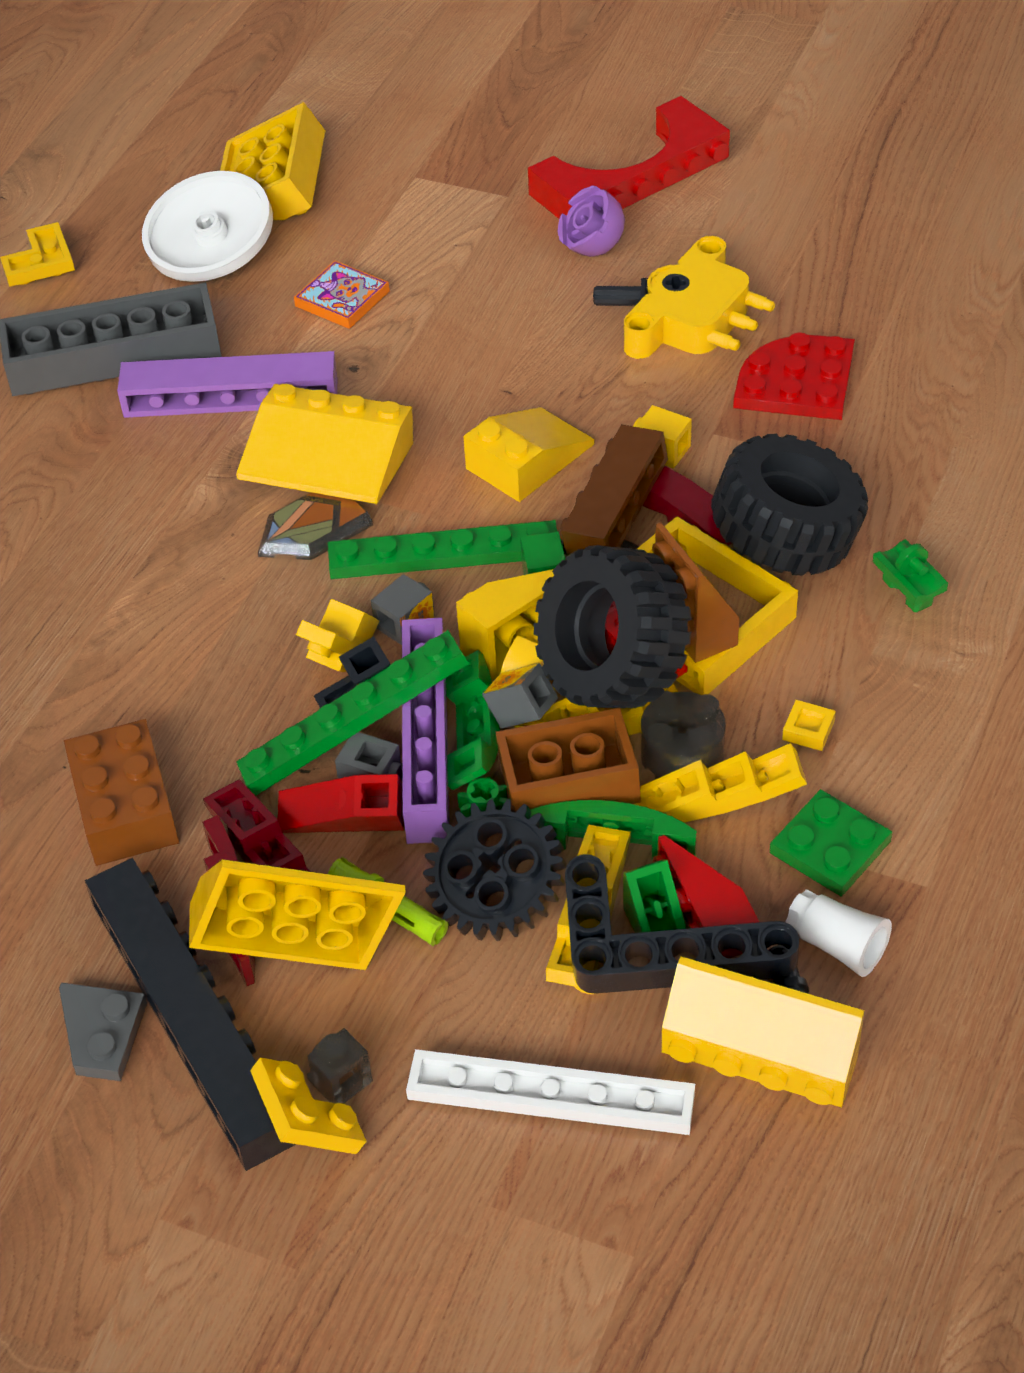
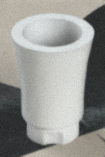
[786,890,892,977]

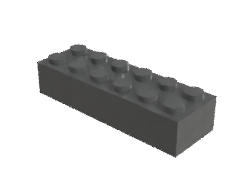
[0,282,222,396]

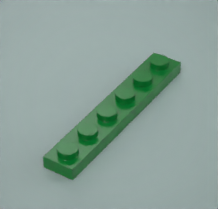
[328,520,557,579]
[236,630,469,796]

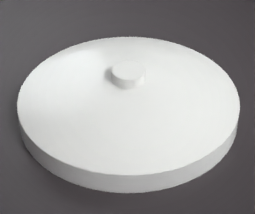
[142,171,273,282]

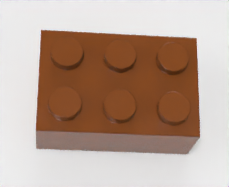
[496,708,641,812]
[64,719,179,866]

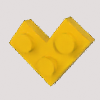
[0,222,75,287]
[250,1057,367,1154]

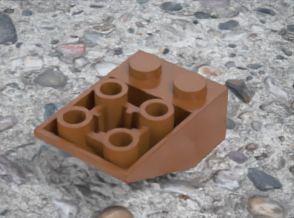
[652,523,739,663]

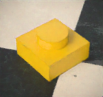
[782,700,836,751]

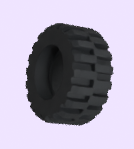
[711,433,868,576]
[534,545,692,708]

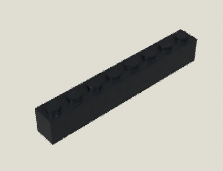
[84,858,296,1171]

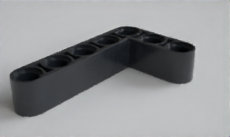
[565,854,800,994]

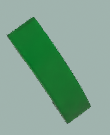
[446,650,500,790]
[530,800,697,859]

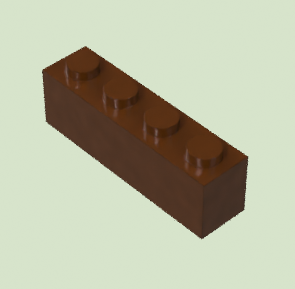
[560,424,668,556]

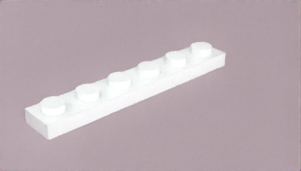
[406,1049,695,1135]

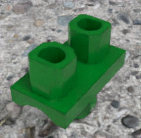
[873,539,948,612]

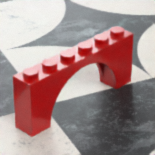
[528,96,730,219]

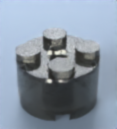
[641,691,726,779]

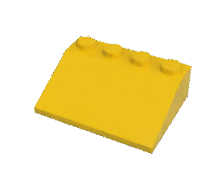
[220,102,325,220]
[236,384,413,504]
[189,859,406,970]

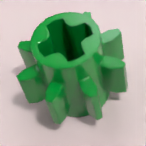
[457,777,508,818]

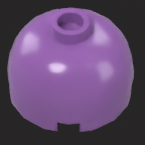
[557,186,625,257]

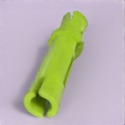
[328,857,448,946]

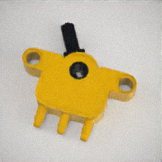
[593,236,775,359]

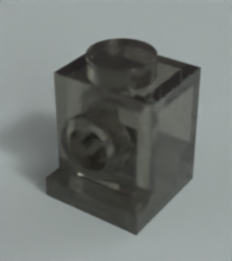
[307,1028,373,1104]

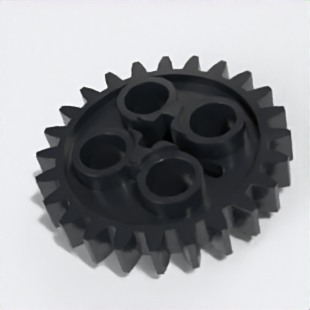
[423,799,567,941]

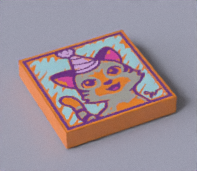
[294,260,390,329]

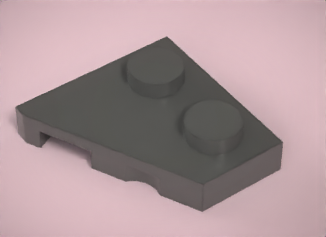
[59,983,147,1081]

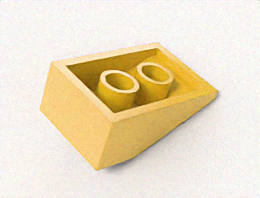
[463,407,594,502]
[456,569,554,682]

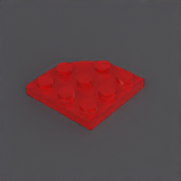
[733,332,855,420]

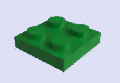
[769,789,892,897]

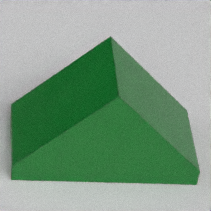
[623,859,686,933]

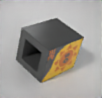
[371,574,435,645]
[482,663,558,729]

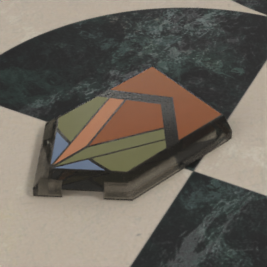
[258,492,373,560]

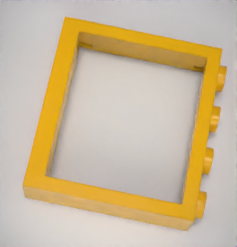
[637,517,798,698]

